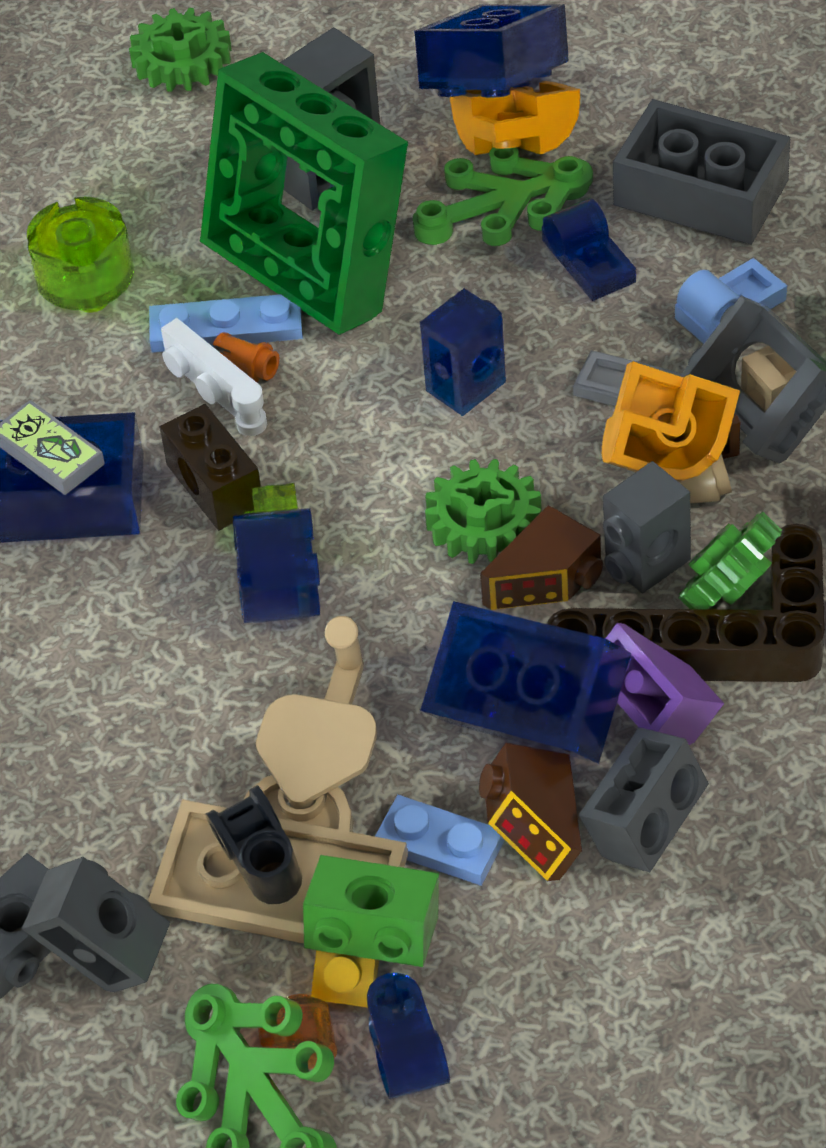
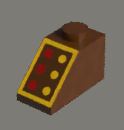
[480,505,603,610]
[479,743,582,881]

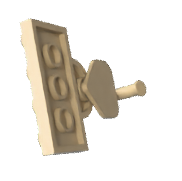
[148,616,408,944]

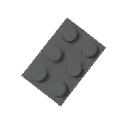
[280,27,381,211]
[613,99,790,245]

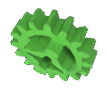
[129,8,232,92]
[425,459,542,564]
[678,511,782,609]

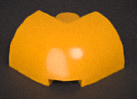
[449,81,580,155]
[601,361,740,482]

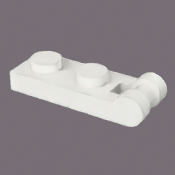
[161,318,267,436]

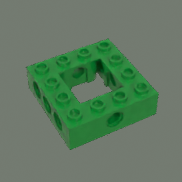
[200,52,408,335]

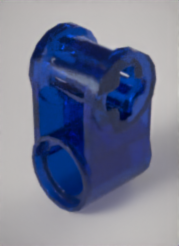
[367,973,450,1100]

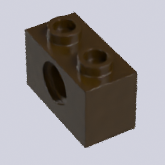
[159,404,264,531]

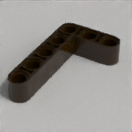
[546,524,825,682]

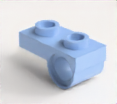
[675,258,787,344]

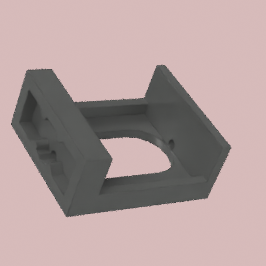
[680,295,826,463]

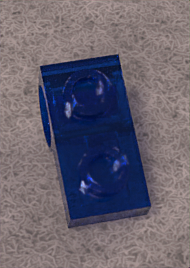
[542,198,636,301]

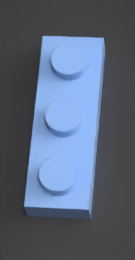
[149,294,303,353]

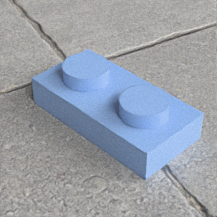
[375,794,505,886]

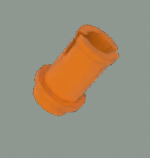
[213,332,280,382]

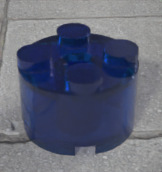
[232,508,320,623]

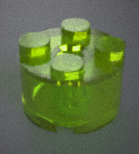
[27,196,134,313]

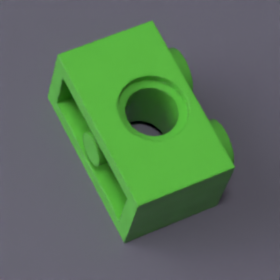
[303,855,439,967]

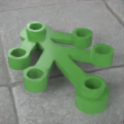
[412,147,593,246]
[176,984,337,1148]

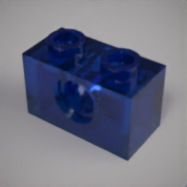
[420,288,506,416]

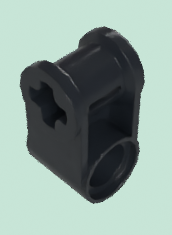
[205,785,302,904]

